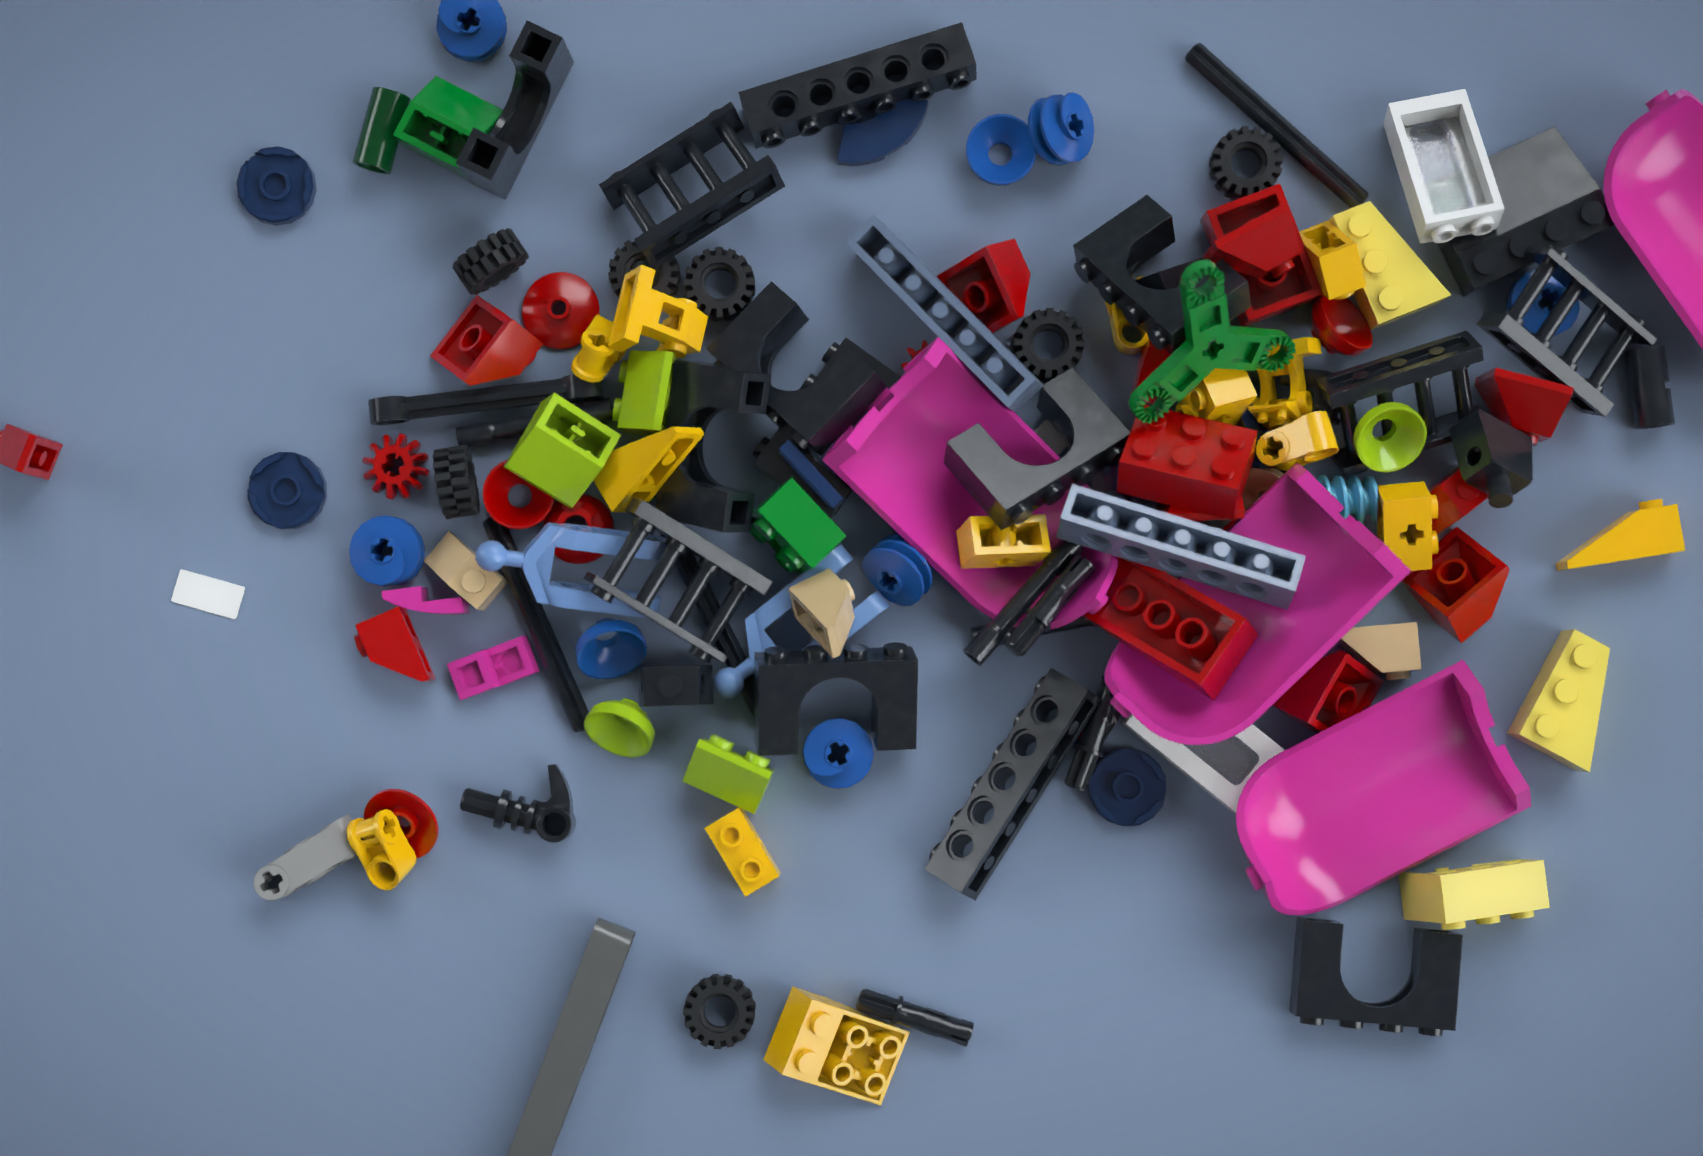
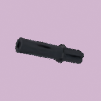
[1005,554,1096,656]
[1064,675,1116,791]
[856,989,974,1047]

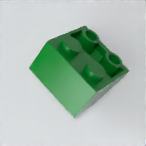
[393,76,503,179]
[750,478,846,575]

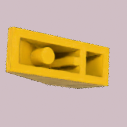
[593,426,705,513]
[1556,499,1685,571]

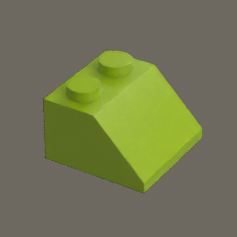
[612,350,678,436]

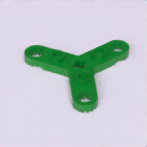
[1129,260,1296,423]

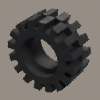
[1208,126,1283,200]
[452,228,529,295]
[608,237,681,298]
[684,247,756,321]
[1012,308,1085,382]
[433,445,480,519]
[683,974,756,1049]

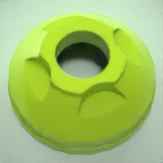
[1353,402,1427,472]
[584,698,655,758]

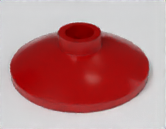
[522,272,600,349]
[364,789,439,859]

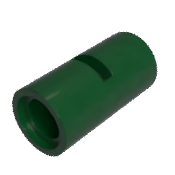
[352,87,411,174]

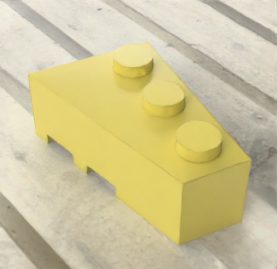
[1329,201,1451,330]
[1507,629,1610,772]
[1398,859,1550,930]

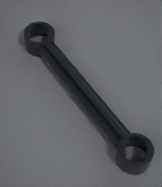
[368,374,604,425]

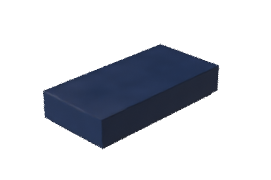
[779,440,844,511]

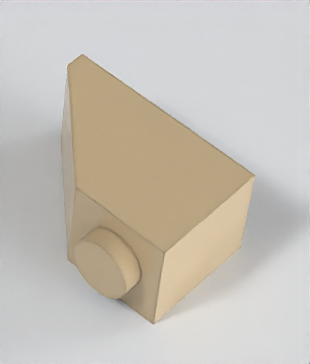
[424,531,508,611]
[788,568,855,658]
[1337,622,1421,680]

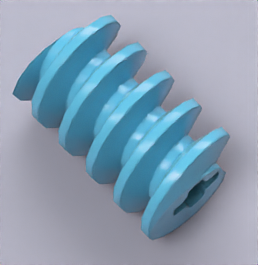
[1317,475,1378,524]

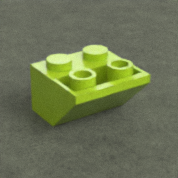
[504,393,621,509]
[682,734,775,814]

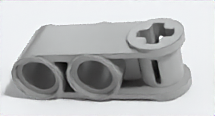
[254,814,363,900]

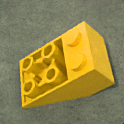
[763,986,910,1105]

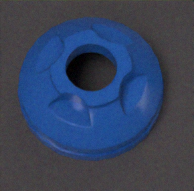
[966,114,1037,186]
[575,618,647,680]

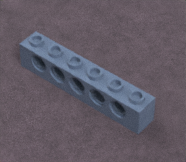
[846,215,1044,413]
[1056,484,1306,610]

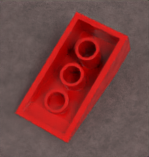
[1082,557,1258,701]

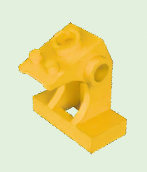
[607,265,708,358]
[1248,337,1322,431]

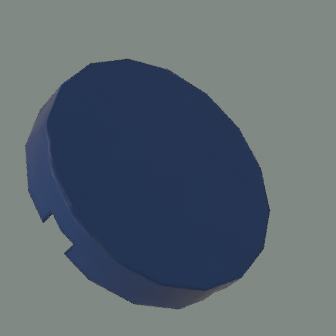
[236,146,317,226]
[247,452,327,529]
[1088,748,1167,826]

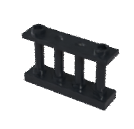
[599,102,785,269]
[1476,245,1657,417]
[1316,330,1484,476]
[583,497,772,664]

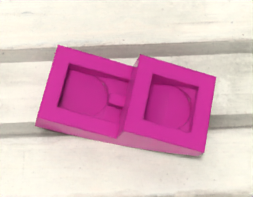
[381,586,470,615]
[447,635,540,701]

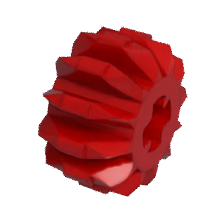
[362,433,430,500]

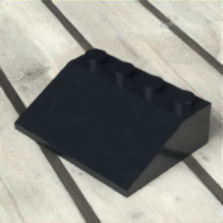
[1423,126,1615,297]

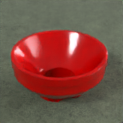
[1311,294,1373,356]
[482,460,554,530]
[543,494,614,564]

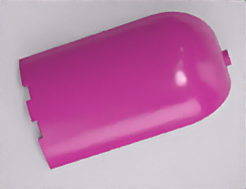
[1604,89,1703,349]
[822,337,1118,629]
[1104,462,1411,745]
[1236,660,1531,915]

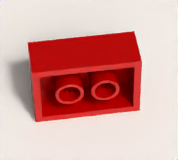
[1200,183,1323,327]
[1117,404,1258,521]

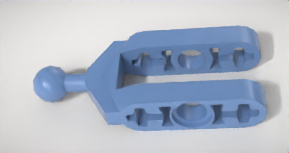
[475,522,667,618]
[713,544,890,698]

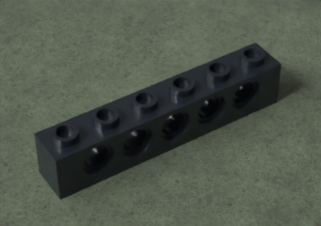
[738,22,977,149]
[925,668,1101,901]

